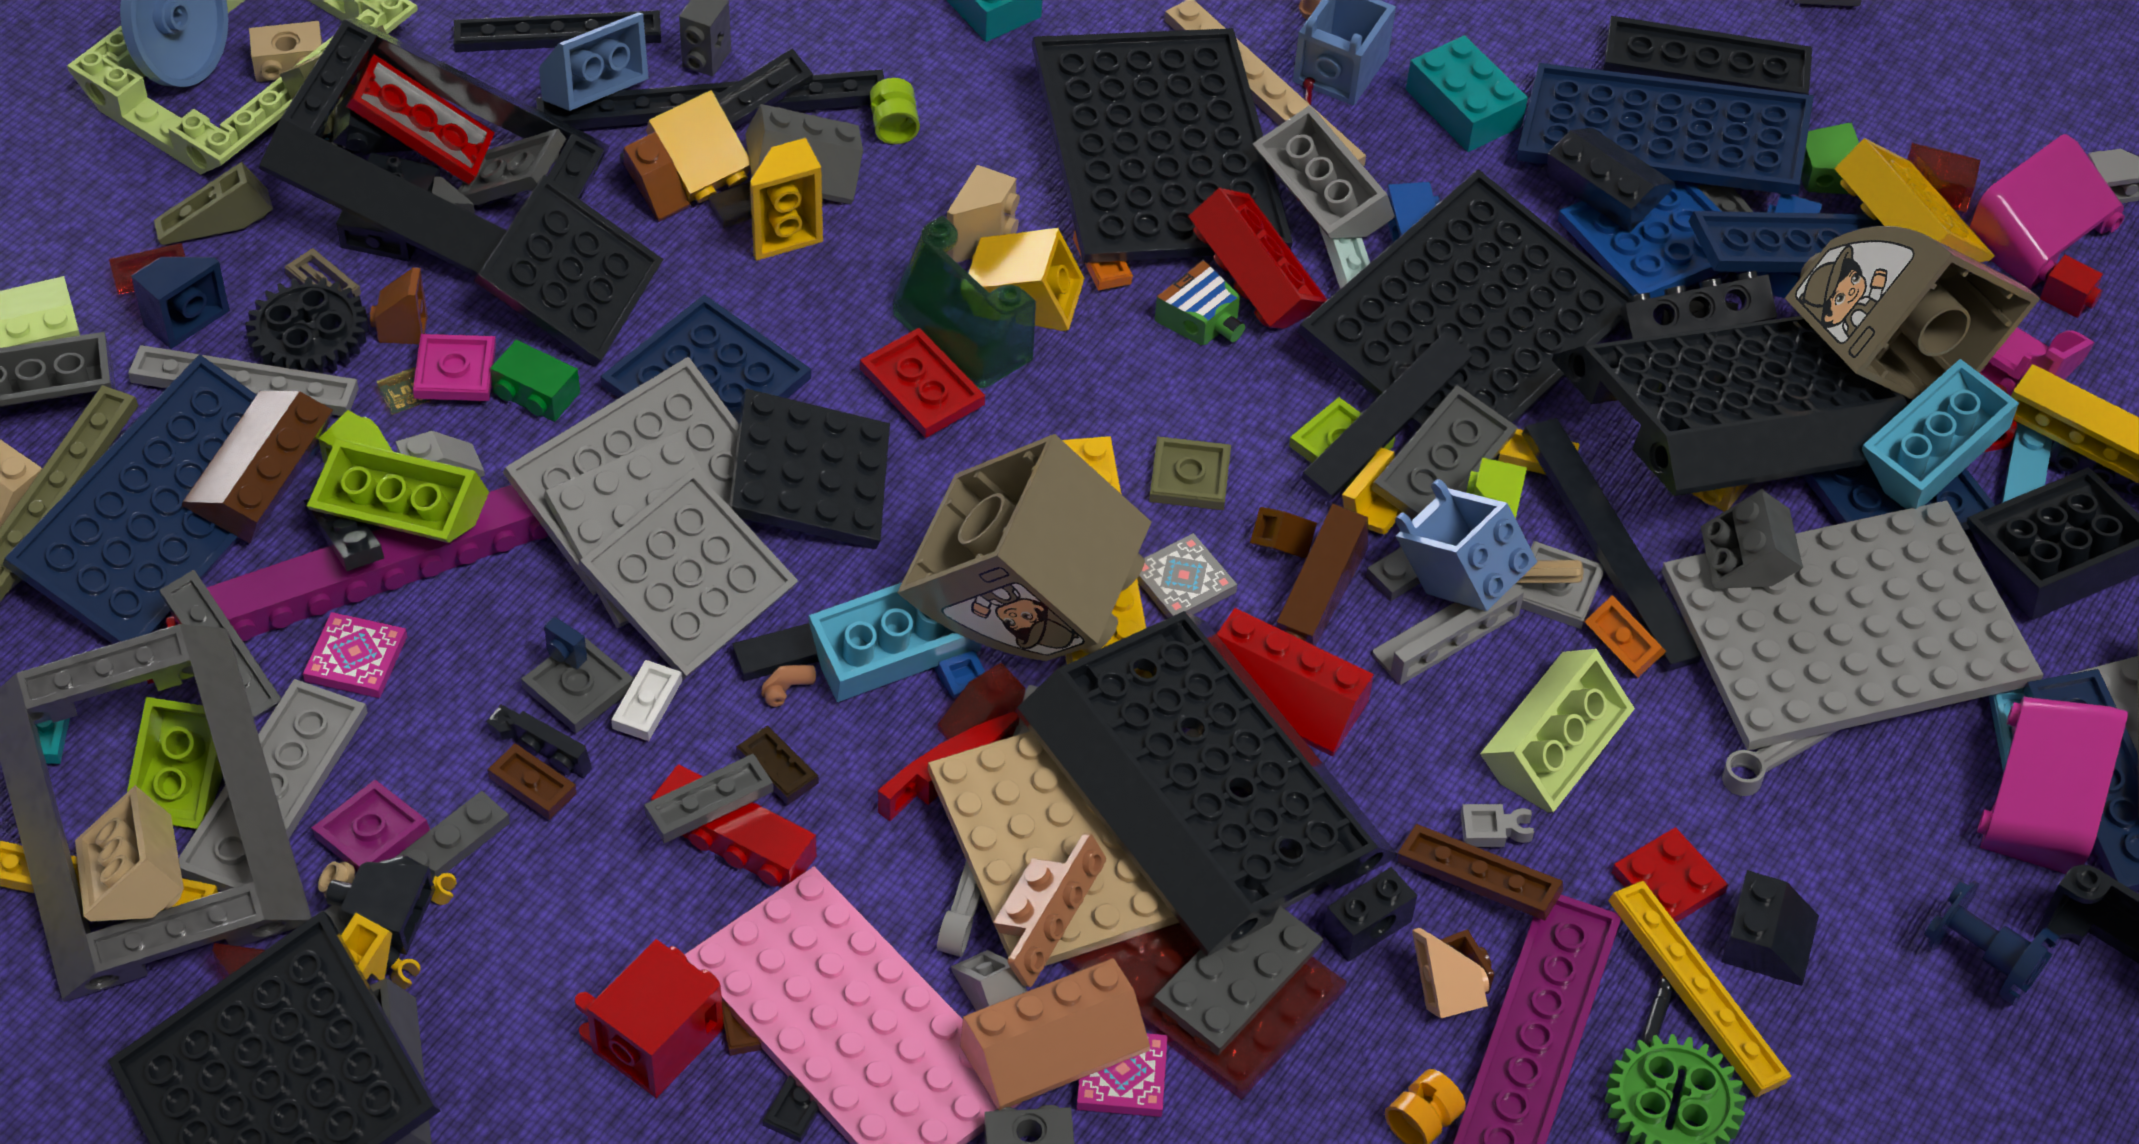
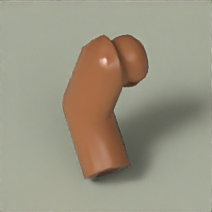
[761,665,816,707]

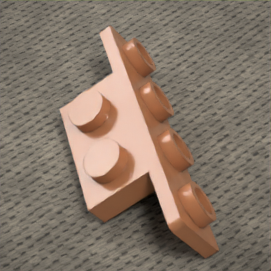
[993,833,1106,987]

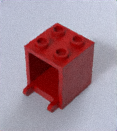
[575,939,724,1098]

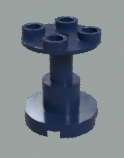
[1924,880,2061,1006]

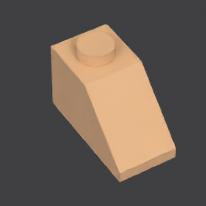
[1412,928,1489,1018]

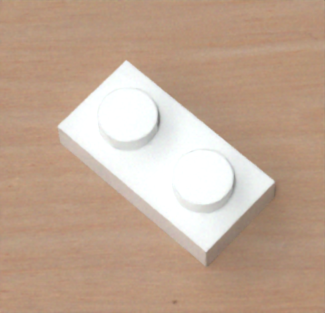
[611,660,682,741]

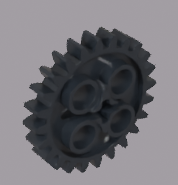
[245,277,369,374]

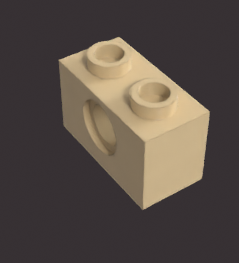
[249,21,323,82]

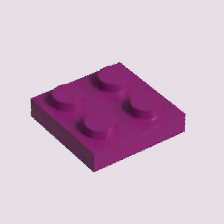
[311,780,430,871]

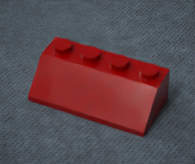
[1188,188,1327,329]
[1217,608,1374,757]

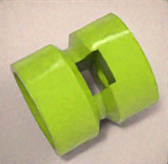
[870,78,920,144]

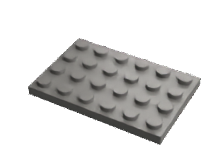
[503,357,739,596]

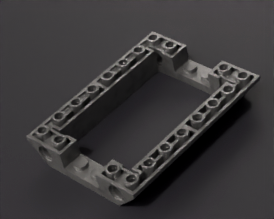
[0,624,312,1002]

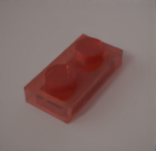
[109,243,185,295]

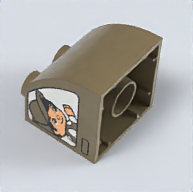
[1785,226,2040,400]
[897,434,1152,661]

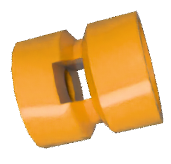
[1384,1069,1466,1144]

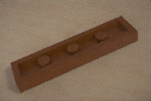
[1397,824,1563,921]

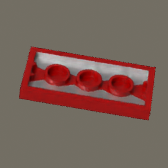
[346,54,495,185]

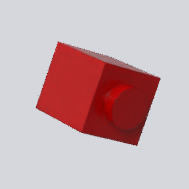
[2040,255,2103,318]

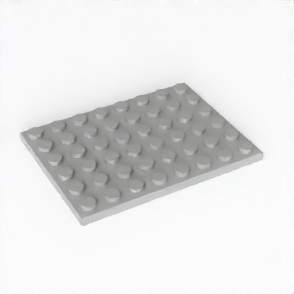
[1662,500,2044,750]

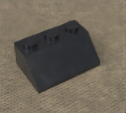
[1547,128,1675,232]

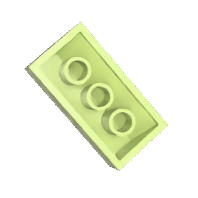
[1480,649,1635,813]

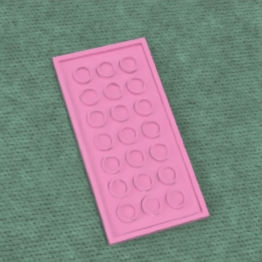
[684,866,1022,1144]

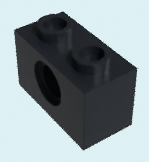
[1322,867,1418,962]

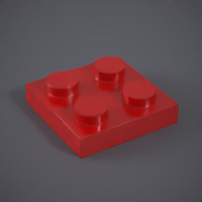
[1611,827,1728,923]

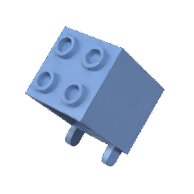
[1293,0,1396,106]
[1395,479,1537,611]

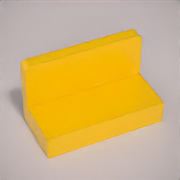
[1342,448,1403,534]

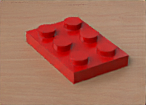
[860,328,985,438]

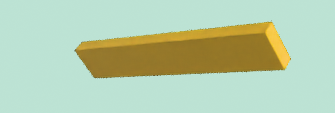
[1608,881,1792,1097]

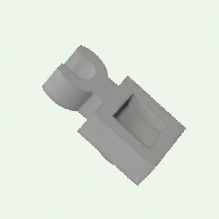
[1461,804,1534,847]

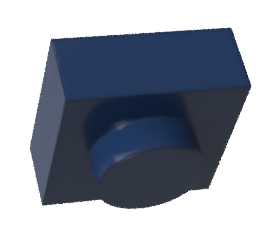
[544,616,587,669]

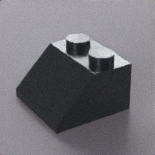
[1721,870,1819,986]

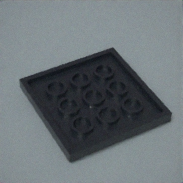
[473,174,664,367]
[729,389,890,549]

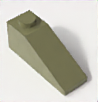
[154,162,273,245]

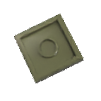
[1149,436,1231,510]

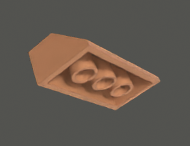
[960,958,1150,1111]

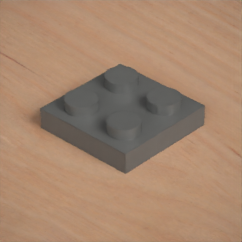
[521,638,634,733]

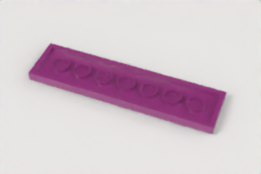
[1453,895,1621,1144]

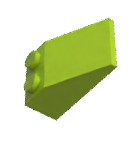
[127,697,223,829]

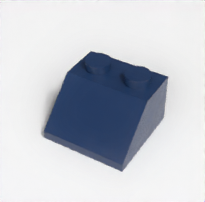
[131,257,230,349]

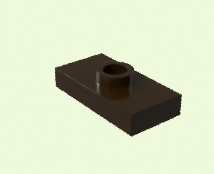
[736,725,819,805]

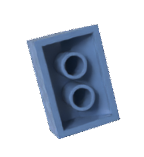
[539,12,649,111]

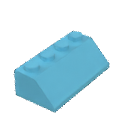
[1862,359,2019,509]
[808,583,982,702]

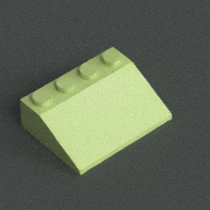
[0,276,80,348]

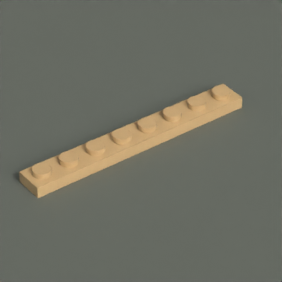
[1165,0,1366,166]

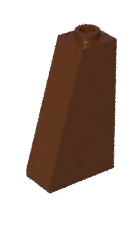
[1277,503,1368,646]

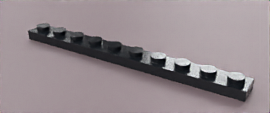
[536,69,884,129]

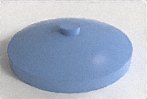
[120,0,228,87]

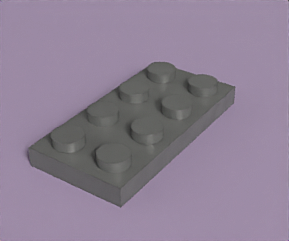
[1371,385,1518,519]
[1153,906,1323,1056]

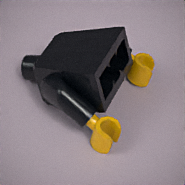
[326,855,457,989]

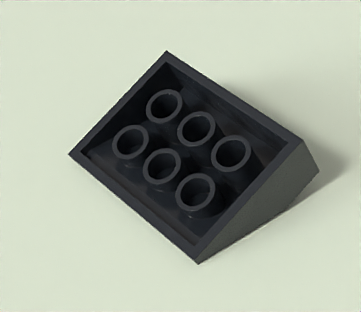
[1966,467,2139,620]

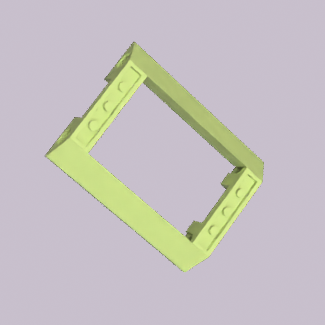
[67,0,418,175]

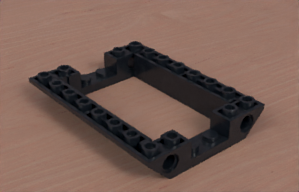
[258,17,610,276]

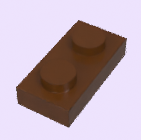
[488,743,577,820]

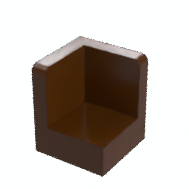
[1250,507,1317,558]

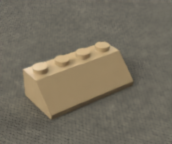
[75,785,184,921]

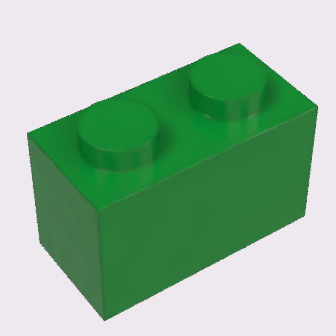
[490,340,580,422]

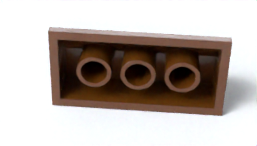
[182,391,333,543]

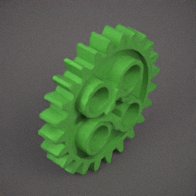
[1605,1034,1746,1144]

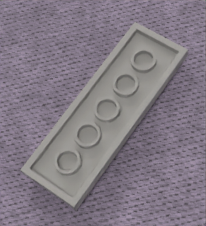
[179,679,368,891]

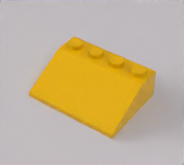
[1834,138,1995,262]

